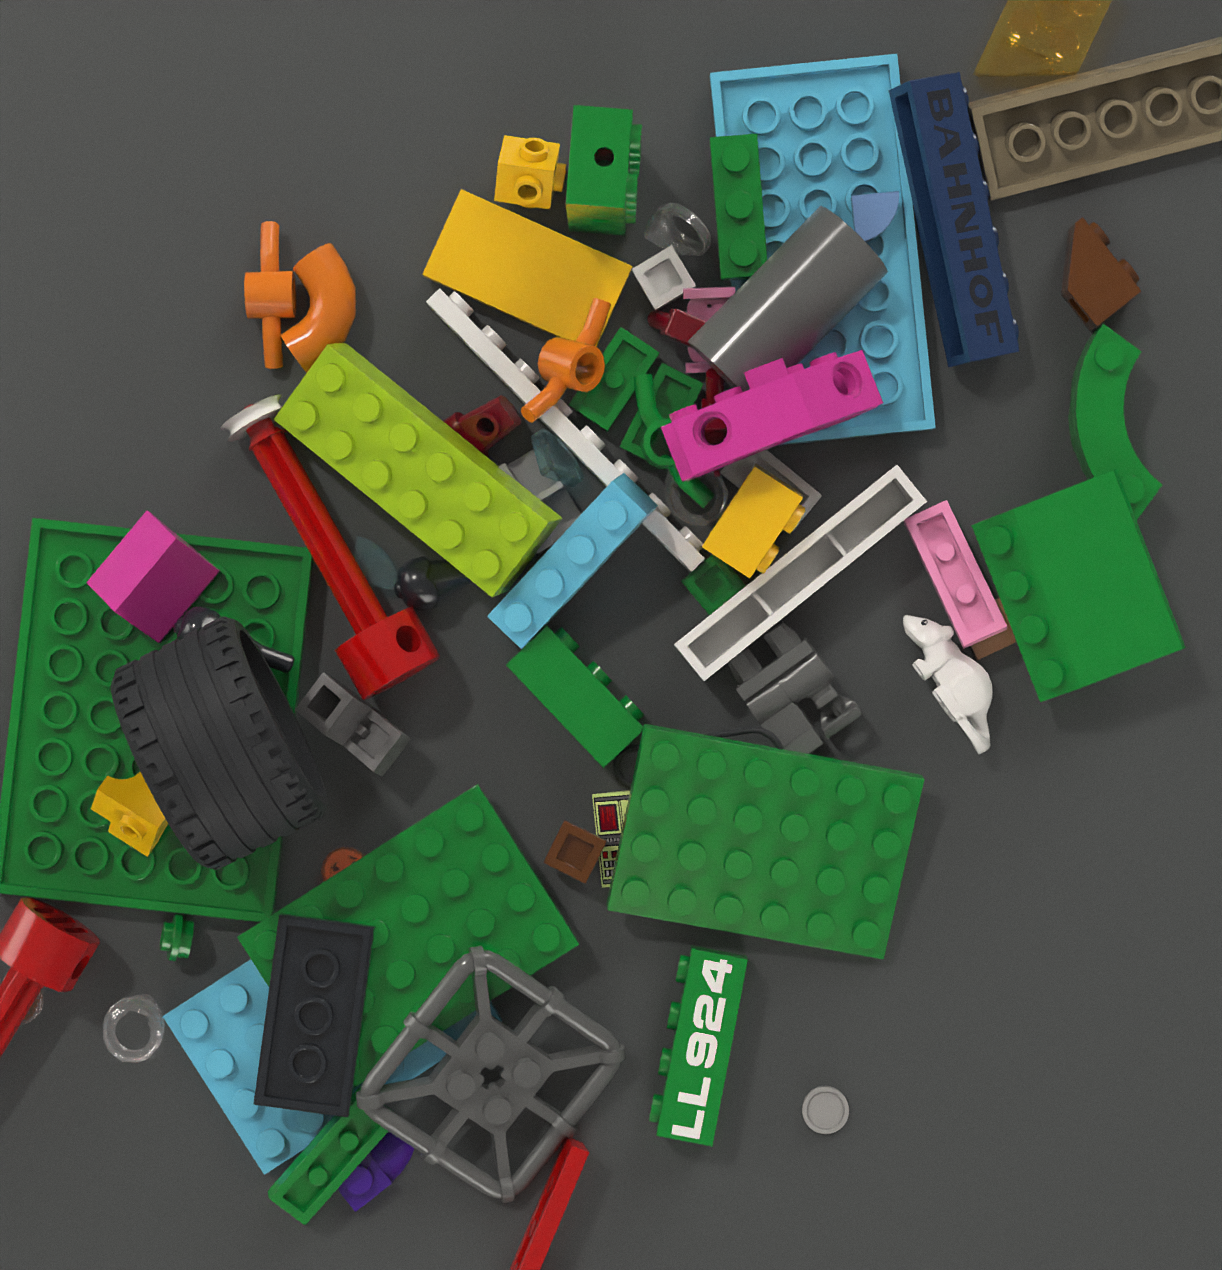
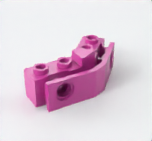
[661,350,883,482]

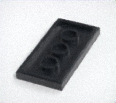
[253,913,375,1117]

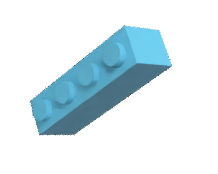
[487,473,658,649]

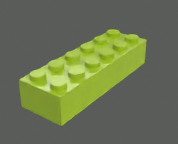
[274,343,563,597]

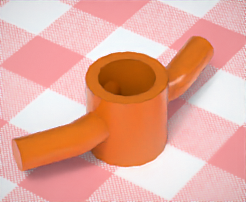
[244,221,297,369]
[521,298,611,423]

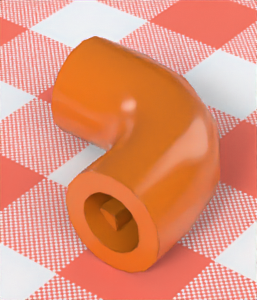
[280,243,356,373]

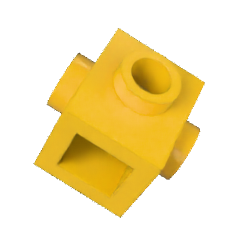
[494,135,567,209]

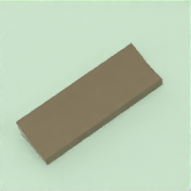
[968,37,1222,200]

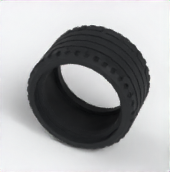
[111,616,328,870]

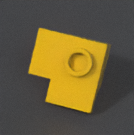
[91,772,168,857]

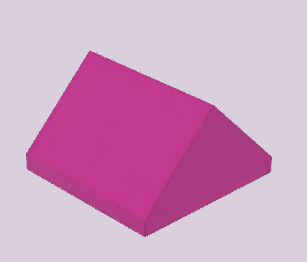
[86,510,220,643]

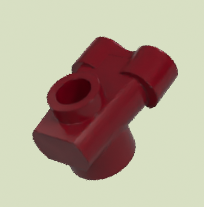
[443,395,521,458]

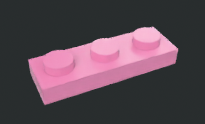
[904,500,1007,649]

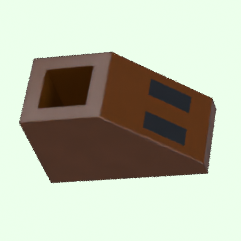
[1061,217,1141,331]

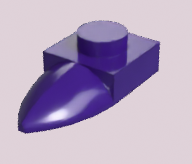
[338,1132,414,1212]

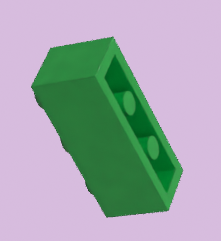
[506,626,645,768]

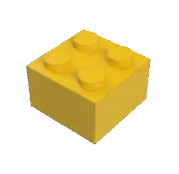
[702,463,806,578]

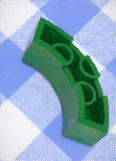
[1068,324,1163,521]

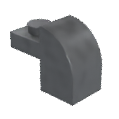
[295,672,411,777]

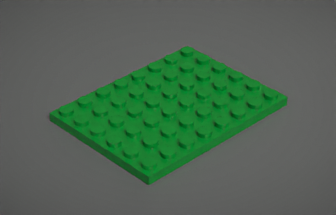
[0,518,314,922]

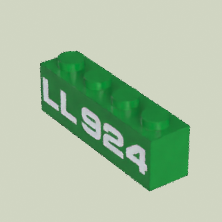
[649,945,748,1147]

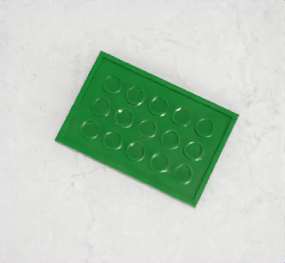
[606,724,925,959]
[237,784,579,1088]

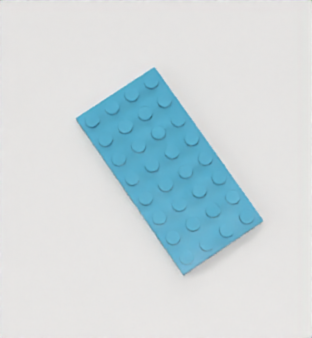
[709,54,936,445]

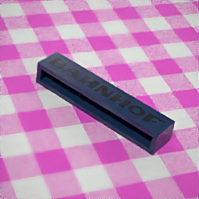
[888,72,1019,368]

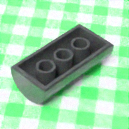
[687,206,888,392]

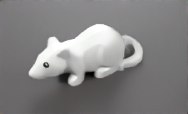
[903,615,993,754]

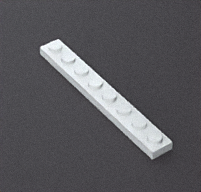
[426,288,705,573]

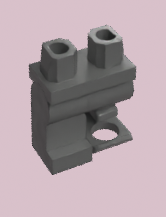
[728,621,863,754]

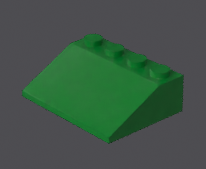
[971,469,1186,702]

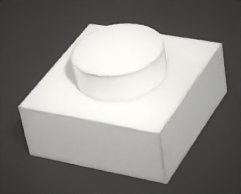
[631,245,696,311]

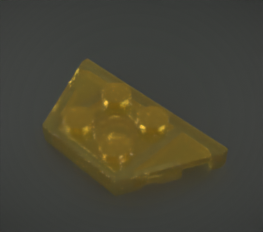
[973,0,1112,77]

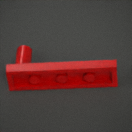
[510,1137,589,1270]

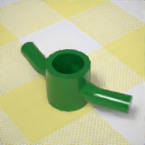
[633,374,716,508]

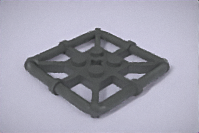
[356,946,626,1203]

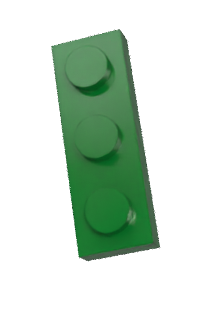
[709,134,767,281]
[267,1086,394,1225]

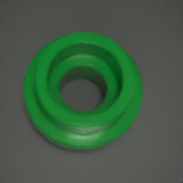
[160,914,194,962]

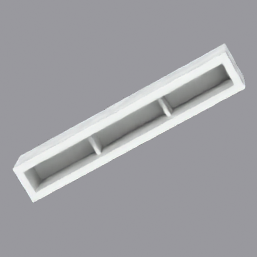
[674,465,927,681]

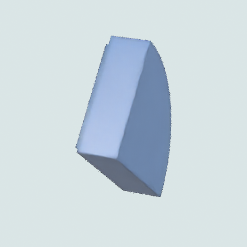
[851,191,899,242]

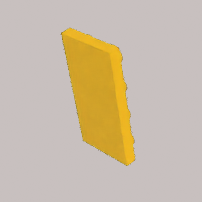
[422,189,633,347]

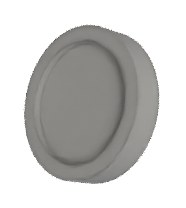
[802,1086,849,1134]

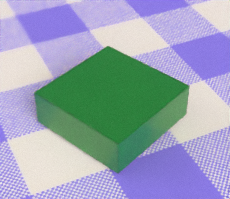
[681,555,746,616]

